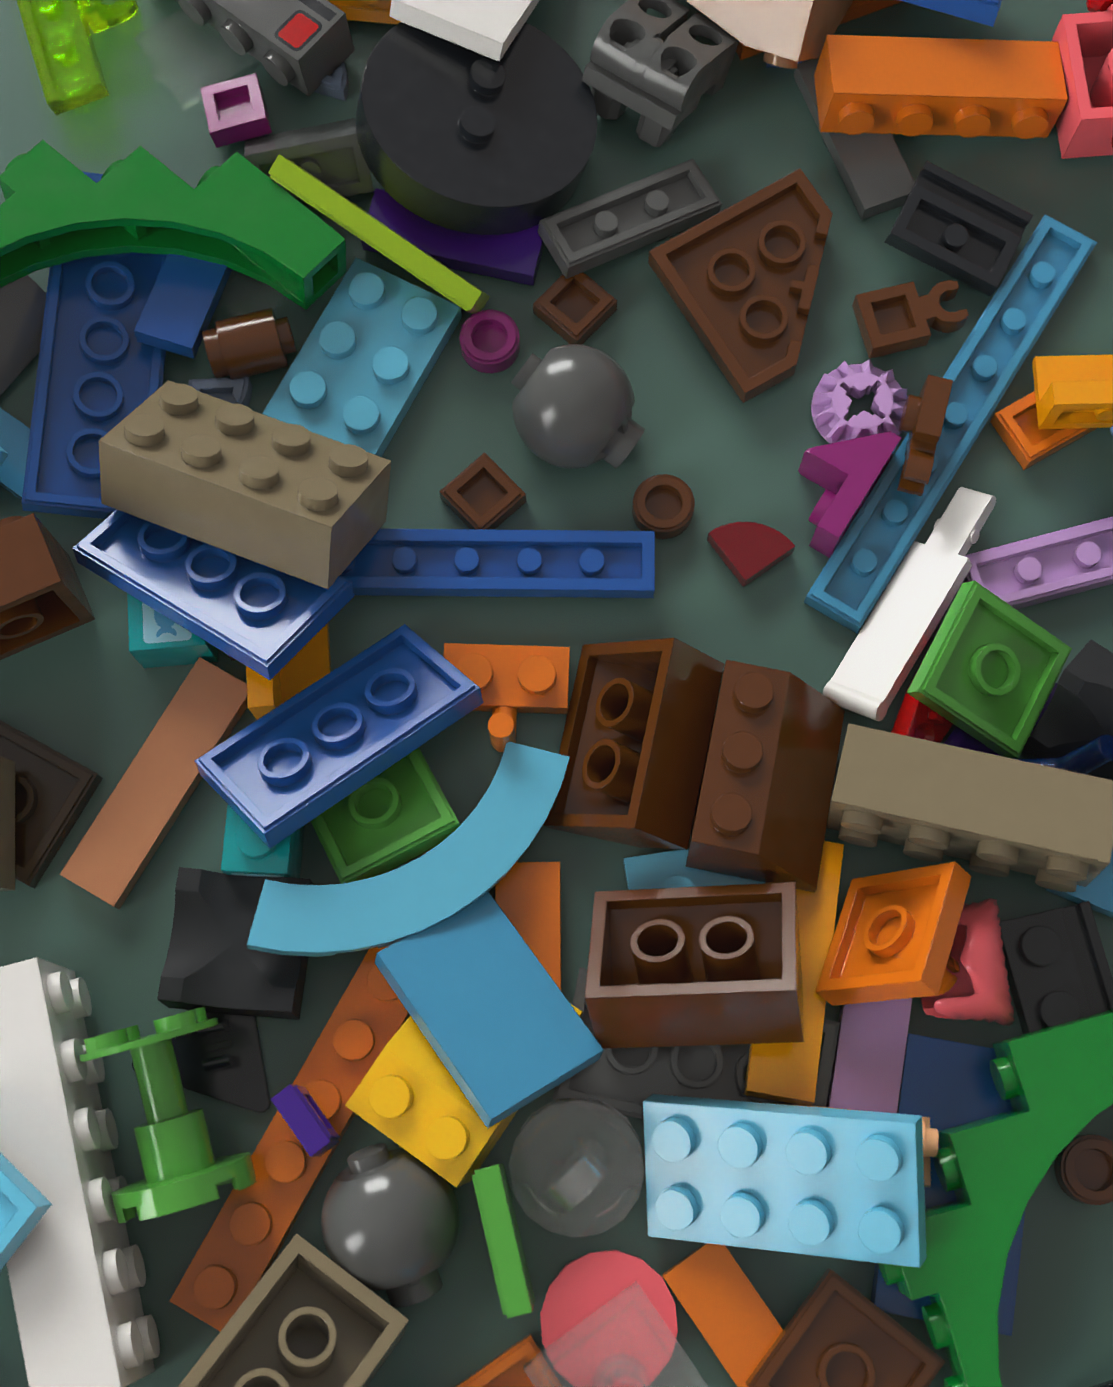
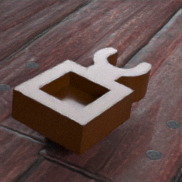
[852,280,969,359]
[897,374,953,496]

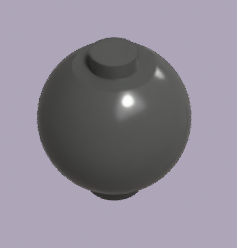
[511,344,645,469]
[321,1143,459,1308]

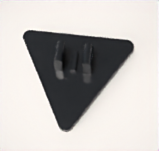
[132,1010,271,1113]

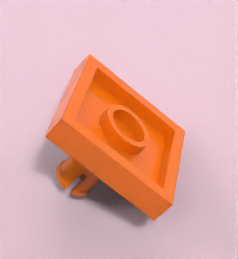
[815,862,972,1006]

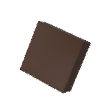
[533,272,617,345]
[439,452,527,530]

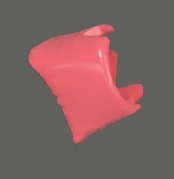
[920,898,1014,1026]

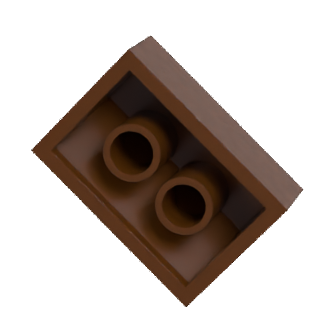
[543,638,725,850]
[686,660,845,892]
[585,882,804,1049]

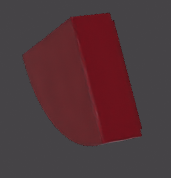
[707,522,795,587]

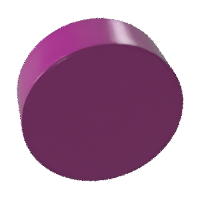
[460,309,520,374]

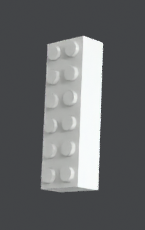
[0,957,160,1387]

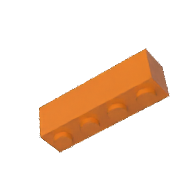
[814,35,1068,139]

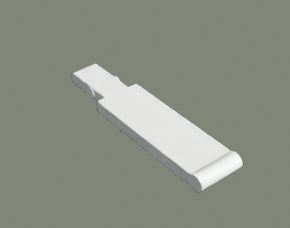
[823,487,996,721]

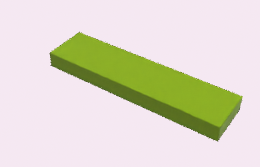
[268,154,491,314]

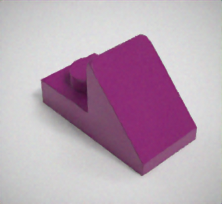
[798,431,902,558]

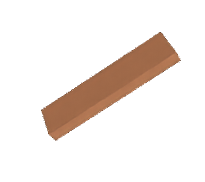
[59,657,248,909]

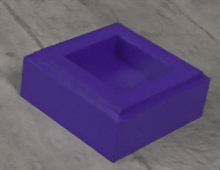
[271,1084,340,1157]

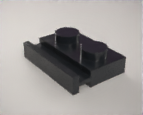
[884,161,1033,296]
[999,901,1113,1034]

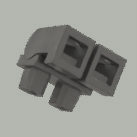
[581,0,739,147]

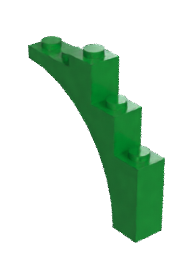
[0,140,346,310]
[878,1009,1113,1387]

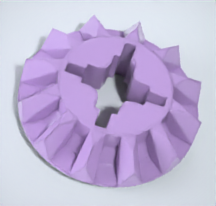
[811,359,907,444]

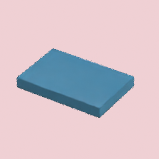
[375,892,604,1129]

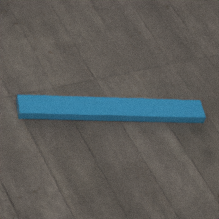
[804,214,1097,634]

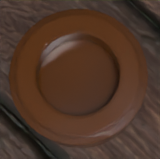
[632,474,695,539]
[1054,1135,1113,1205]

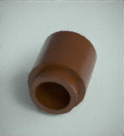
[202,307,297,380]

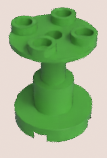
[79,1007,257,1223]

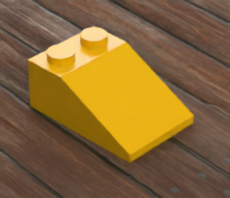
[345,1002,584,1188]

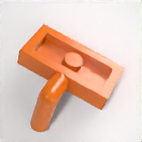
[443,643,570,753]

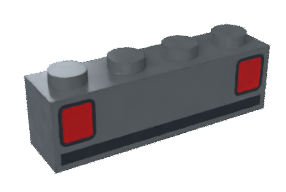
[175,0,355,97]

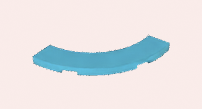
[247,742,570,957]

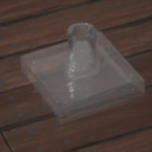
[523,1281,709,1387]

